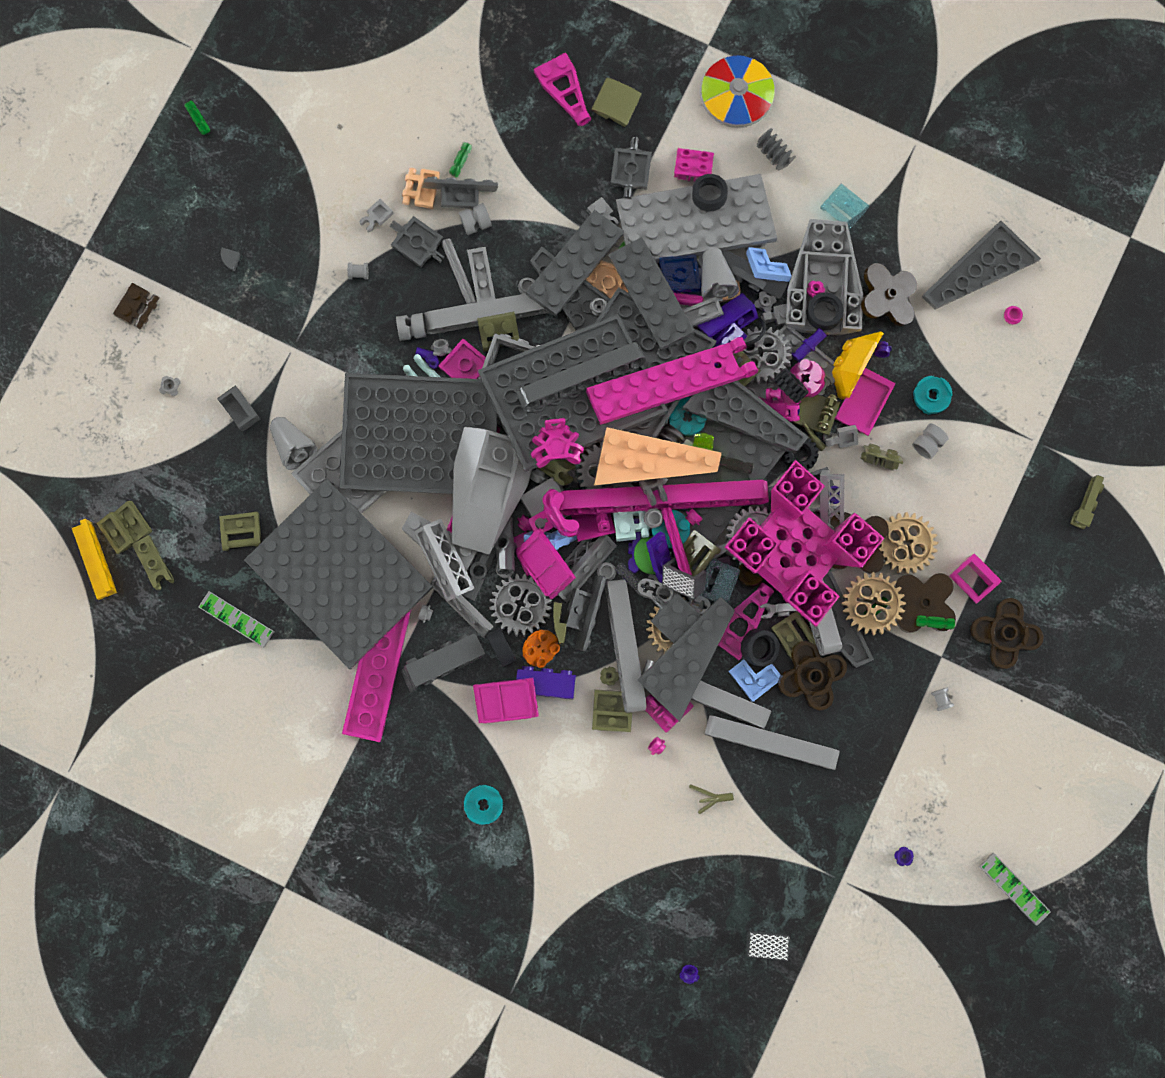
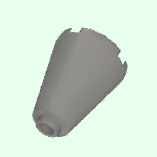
[701,247,739,302]
[270,417,318,470]

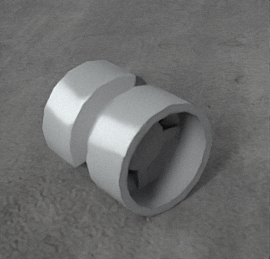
[459,203,492,235]
[396,313,426,341]
[912,423,949,460]

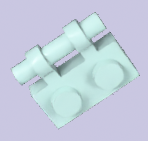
[613,511,650,542]

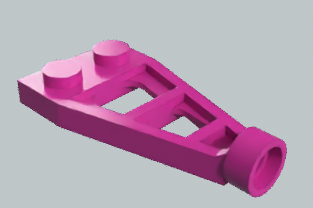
[534,53,591,126]
[718,583,774,661]

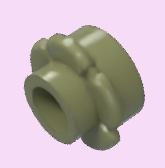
[600,666,619,686]

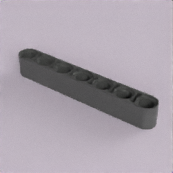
[516,343,646,412]

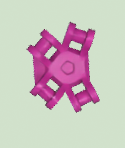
[759,388,801,422]
[530,418,584,468]
[528,489,579,537]

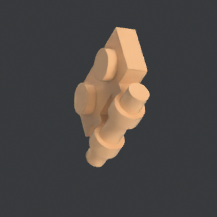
[402,168,440,209]

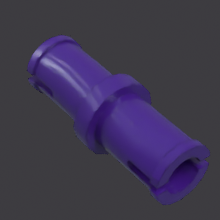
[792,328,827,363]

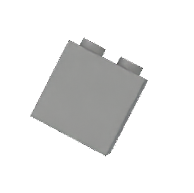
[520,477,568,529]

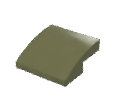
[591,78,642,127]
[96,501,153,554]
[553,602,567,647]
[592,689,632,732]

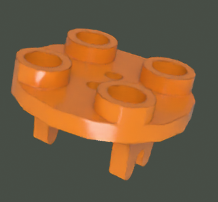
[522,630,560,668]

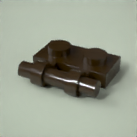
[113,283,160,330]

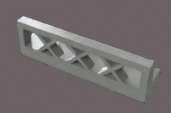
[820,470,844,530]
[414,519,475,602]
[558,535,617,603]

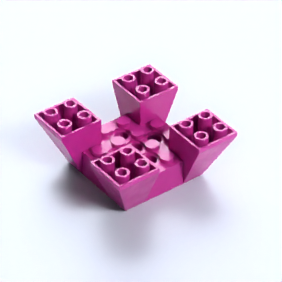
[725,460,884,627]

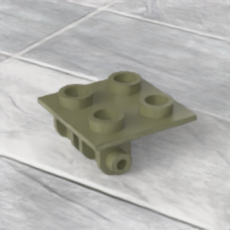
[793,394,840,436]
[860,444,903,470]

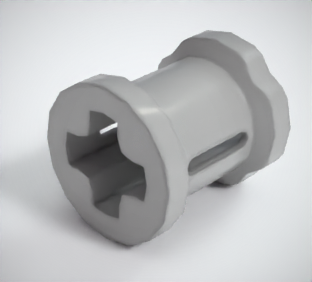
[347,263,368,280]
[931,687,954,711]

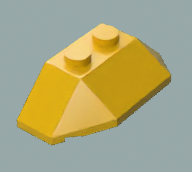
[832,331,884,399]

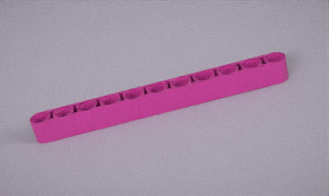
[559,480,769,515]

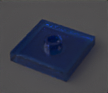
[659,255,702,293]

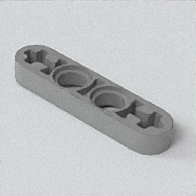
[637,579,710,615]

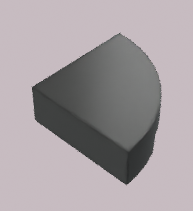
[221,248,241,272]

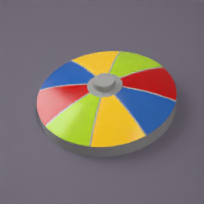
[701,56,775,128]

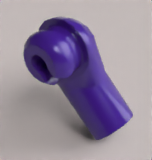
[415,347,439,369]

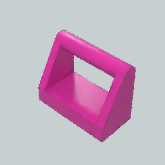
[949,553,1001,604]

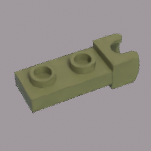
[536,459,576,485]
[1070,475,1104,529]
[132,535,174,590]

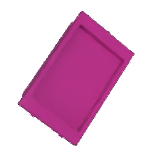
[835,368,896,436]
[516,528,576,600]
[473,678,539,723]

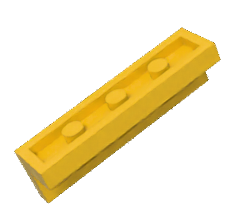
[72,519,117,600]

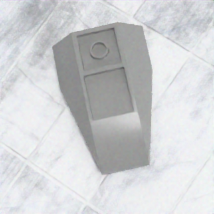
[786,219,863,336]
[452,427,532,555]

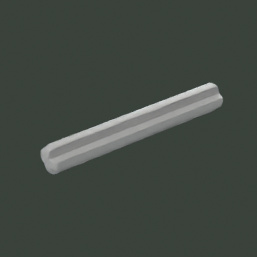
[441,239,477,304]

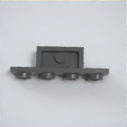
[422,177,498,209]
[721,250,788,299]
[564,576,606,651]

